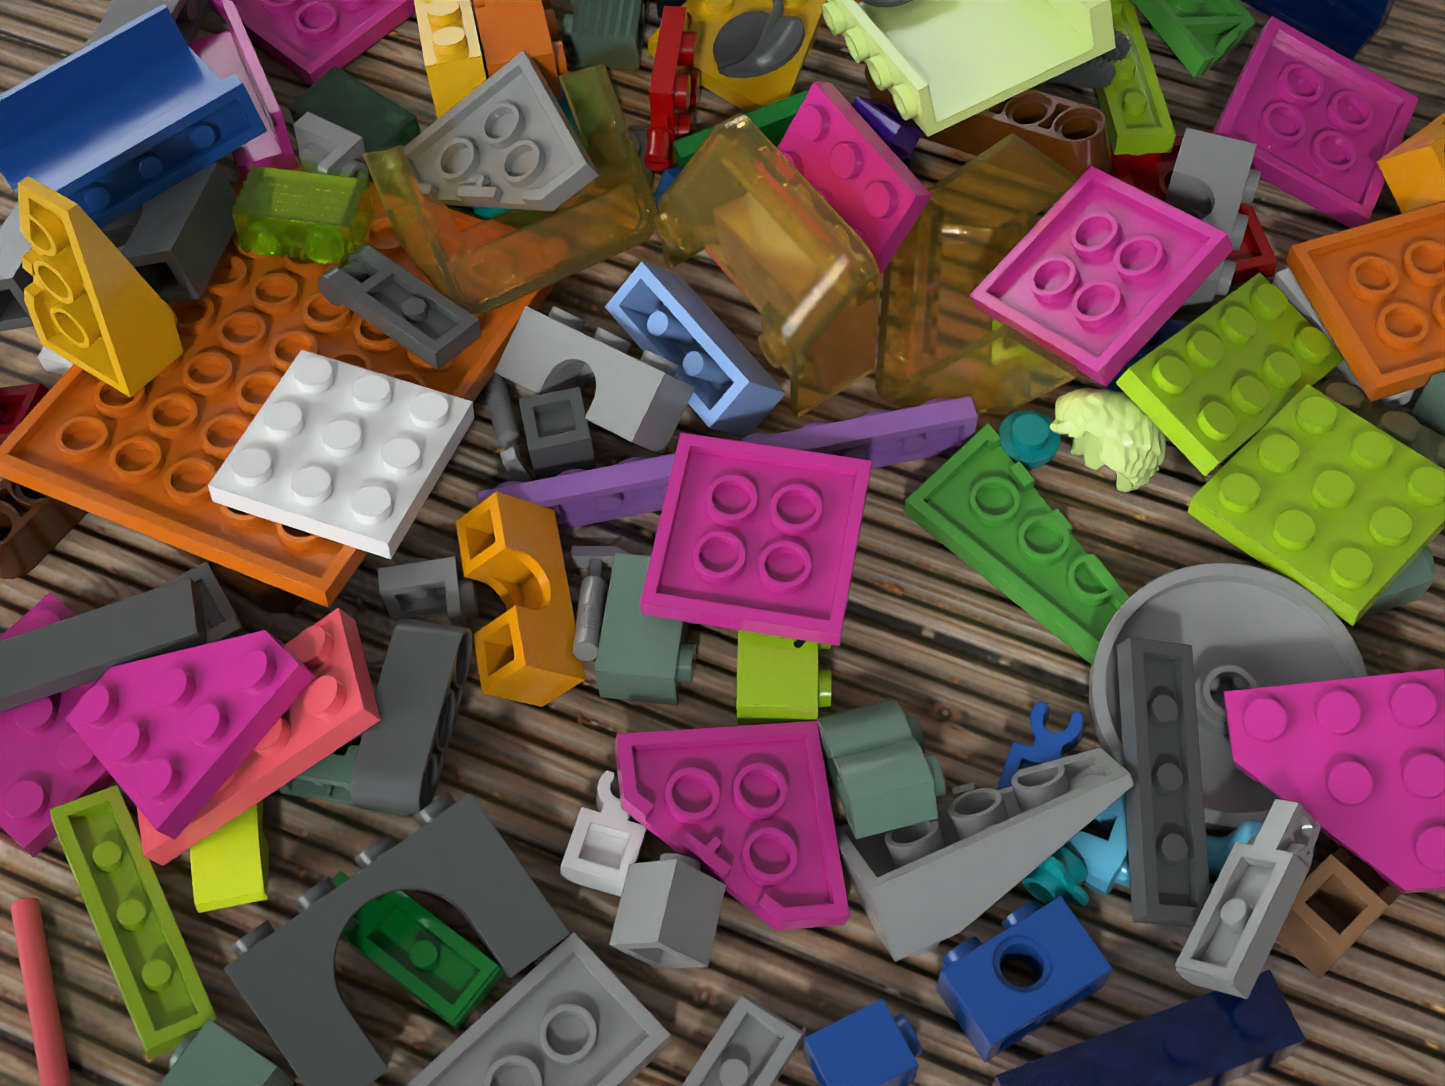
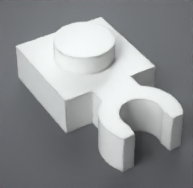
[559,770,647,897]

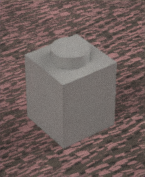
[609,853,726,969]

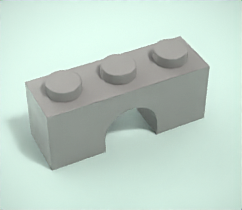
[1165,127,1261,316]
[494,306,695,455]

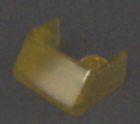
[363,63,658,314]
[655,113,881,418]
[875,133,1079,415]

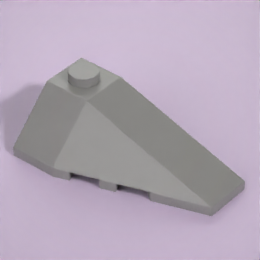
[835,748,1134,962]

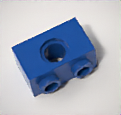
[936,896,1113,1063]

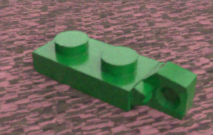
[332,871,504,1031]

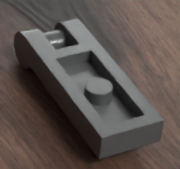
[317,244,481,370]

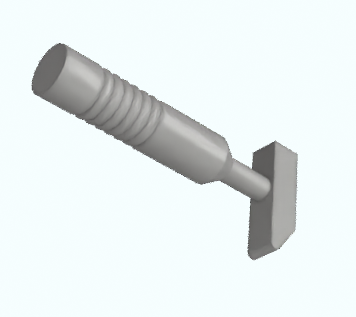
[483,372,535,482]
[570,546,631,661]

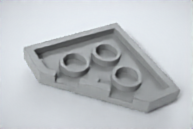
[393,50,599,211]

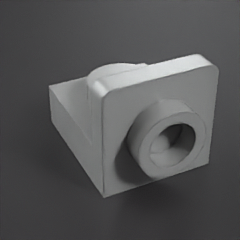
[293,112,370,212]

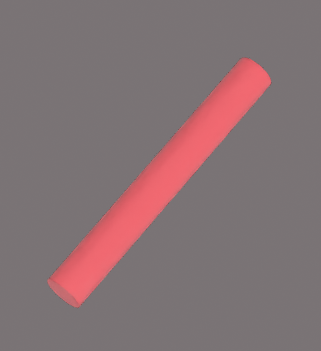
[10,897,73,1086]

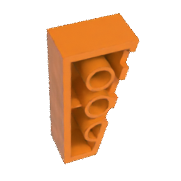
[472,0,568,99]

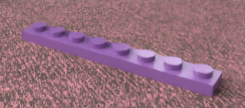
[478,396,978,530]

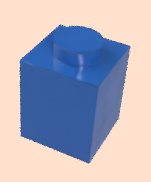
[803,998,922,1086]

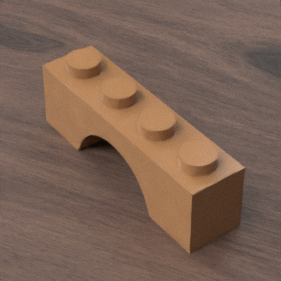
[1276,846,1402,979]

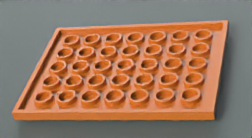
[0,156,569,608]

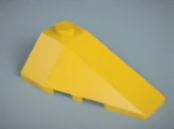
[17,176,184,398]

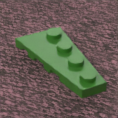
[904,422,1130,665]

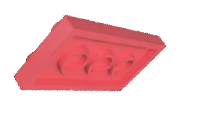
[137,608,381,866]

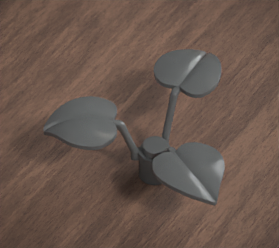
[713,0,913,78]

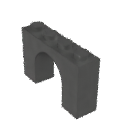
[0,162,245,332]
[223,792,570,1086]

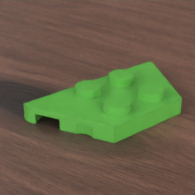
[1129,0,1257,78]

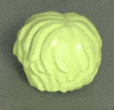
[1049,387,1166,492]

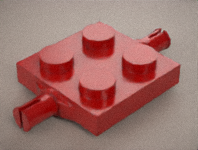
[644,6,700,171]

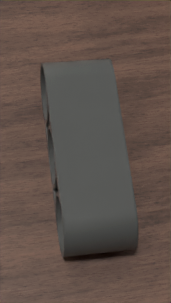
[350,618,472,815]

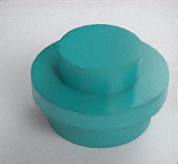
[998,410,1061,470]

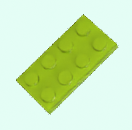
[1116,272,1344,476]

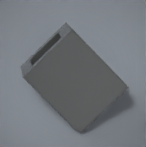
[519,387,597,480]

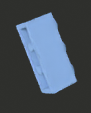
[605,261,786,437]

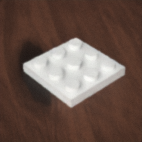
[208,349,474,559]

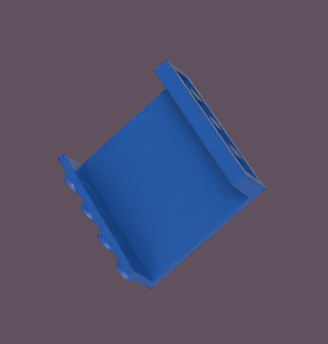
[0,3,268,229]

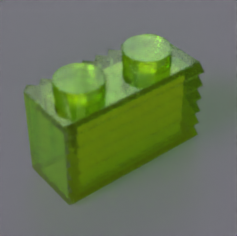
[232,165,374,265]

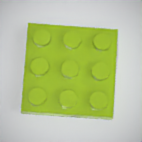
[1187,384,1445,626]

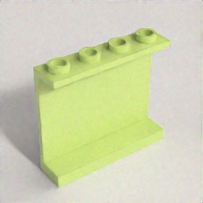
[822,0,1116,137]

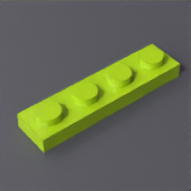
[1095,0,1176,156]
[49,785,218,1060]

